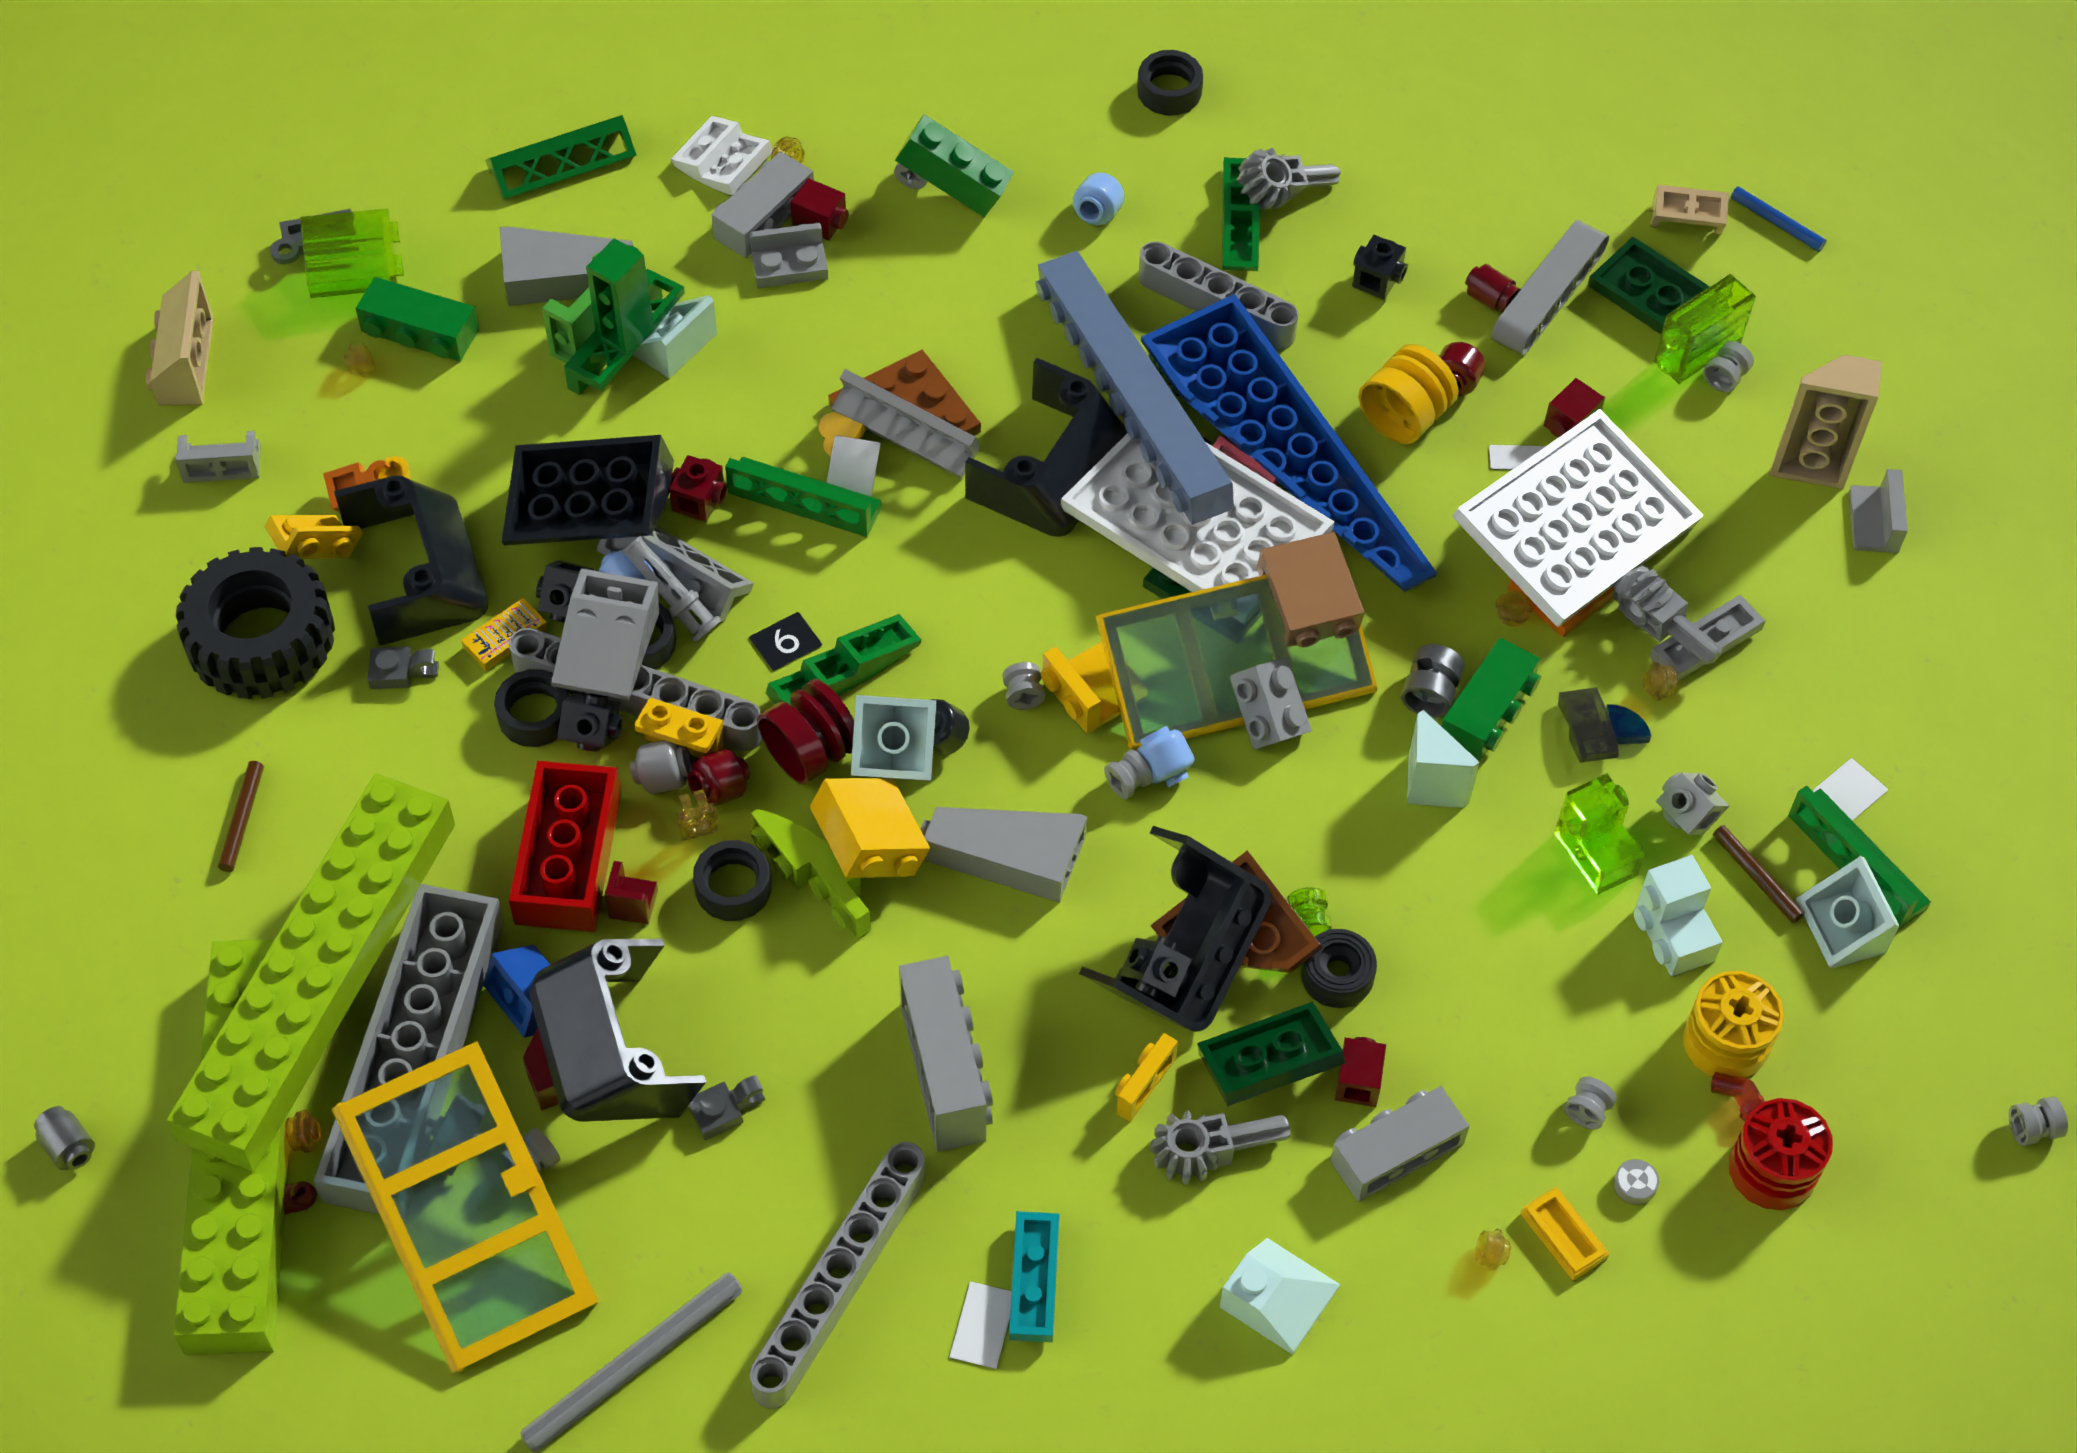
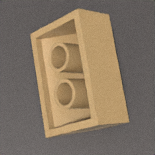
[146,271,214,405]

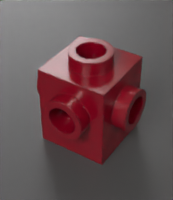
[669,455,727,522]

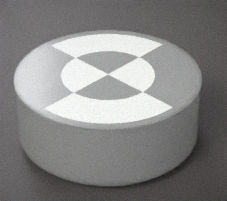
[1614,1159,1659,1205]

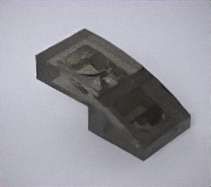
[1558,687,1619,763]

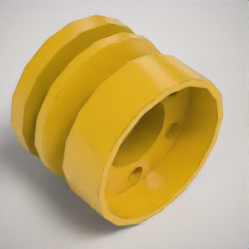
[1358,344,1459,444]
[1683,971,1785,1081]

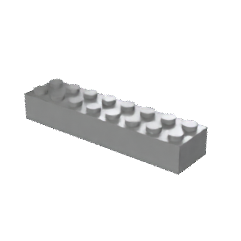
[314,884,504,1219]

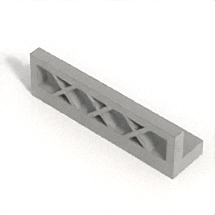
[831,369,980,479]
[596,525,754,622]

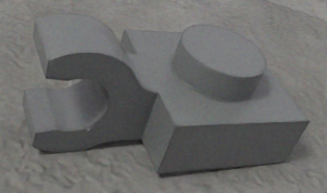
[368,646,439,689]
[688,1075,765,1140]

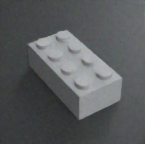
[899,956,993,1152]

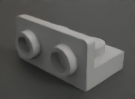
[750,223,828,288]

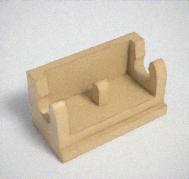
[1650,185,1729,235]

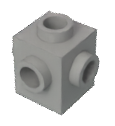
[1656,772,1729,835]

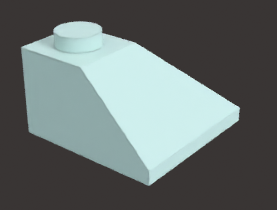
[1220,1238,1340,1355]

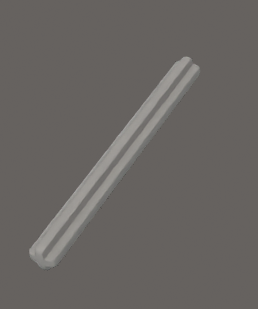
[520,1272,742,1452]

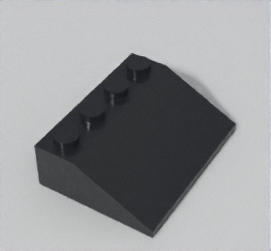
[501,435,674,546]

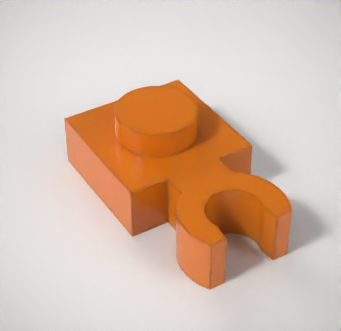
[323,460,391,512]

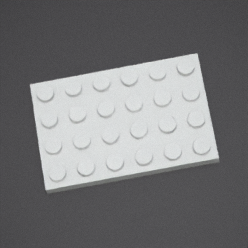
[1452,409,1703,627]
[1061,433,1334,625]

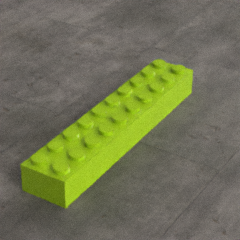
[167,773,455,1172]
[174,939,294,1355]

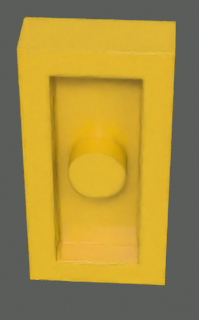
[1115,1033,1178,1122]

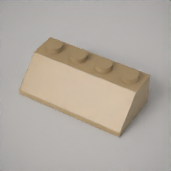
[1769,355,1882,489]

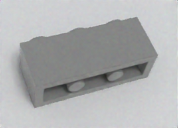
[712,151,814,259]
[1330,1086,1469,1202]

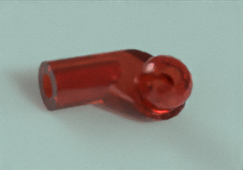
[1711,1072,1765,1122]

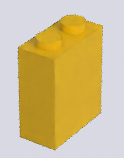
[810,778,930,878]

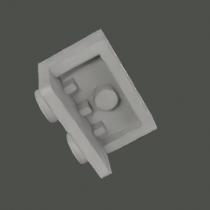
[1230,657,1312,749]

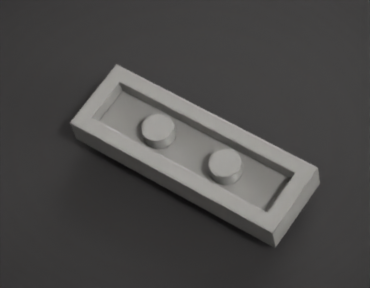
[1650,595,1765,683]

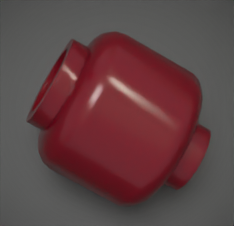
[1439,342,1485,396]
[688,749,750,807]

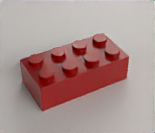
[509,761,622,932]

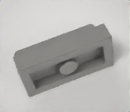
[1849,469,1908,553]

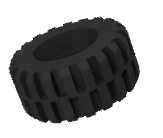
[176,547,335,699]

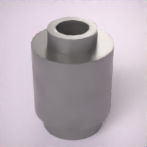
[34,1106,95,1170]

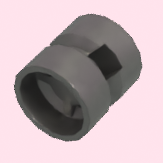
[1401,644,1465,718]

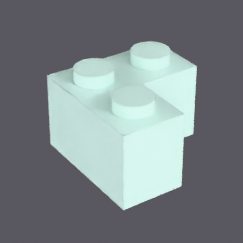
[1634,855,1723,977]

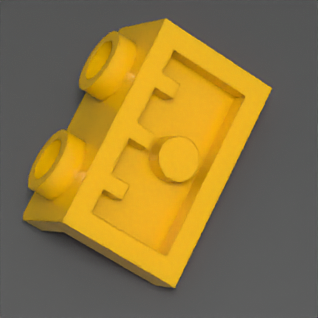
[265,515,363,559]
[635,697,724,758]

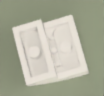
[671,116,773,195]

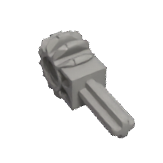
[1236,148,1341,211]
[1613,566,1722,664]
[1150,1110,1290,1186]

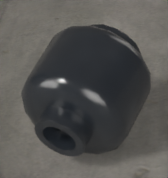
[931,699,970,755]

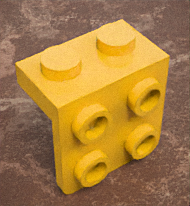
[1041,642,1148,734]

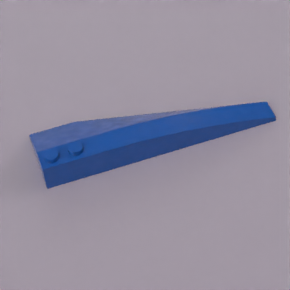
[1141,294,1437,592]

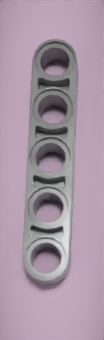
[1491,220,1609,356]
[1138,241,1298,349]

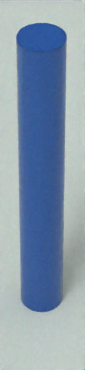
[1730,186,1827,252]

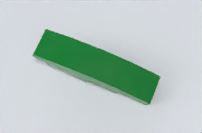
[1222,157,1260,271]
[765,614,922,705]

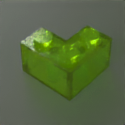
[1554,773,1645,895]

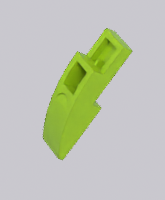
[750,809,871,939]

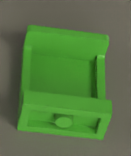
[542,252,599,363]

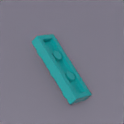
[1009,1211,1060,1343]

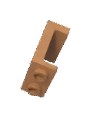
[1256,532,1365,648]

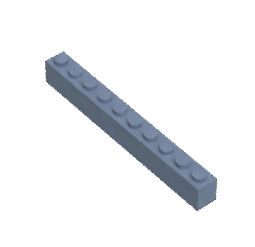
[1035,251,1234,525]

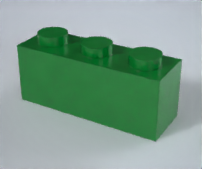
[895,114,1014,218]
[586,238,653,355]
[355,277,479,362]
[1441,637,1541,762]

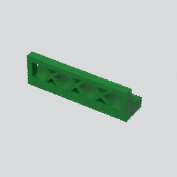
[485,115,636,199]
[564,269,685,395]
[725,457,881,537]
[1788,785,1931,929]

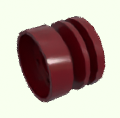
[757,679,854,785]

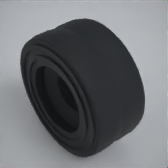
[1301,929,1377,1008]

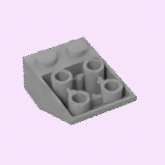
[551,568,659,700]

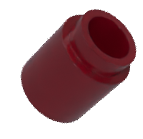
[1465,264,1521,312]

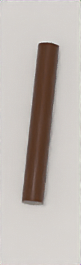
[218,761,264,872]
[1713,825,1804,924]

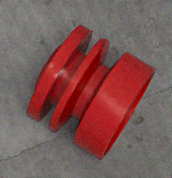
[1729,1098,1833,1210]

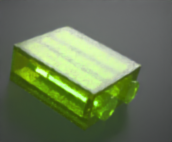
[300,208,404,298]
[1654,274,1756,384]

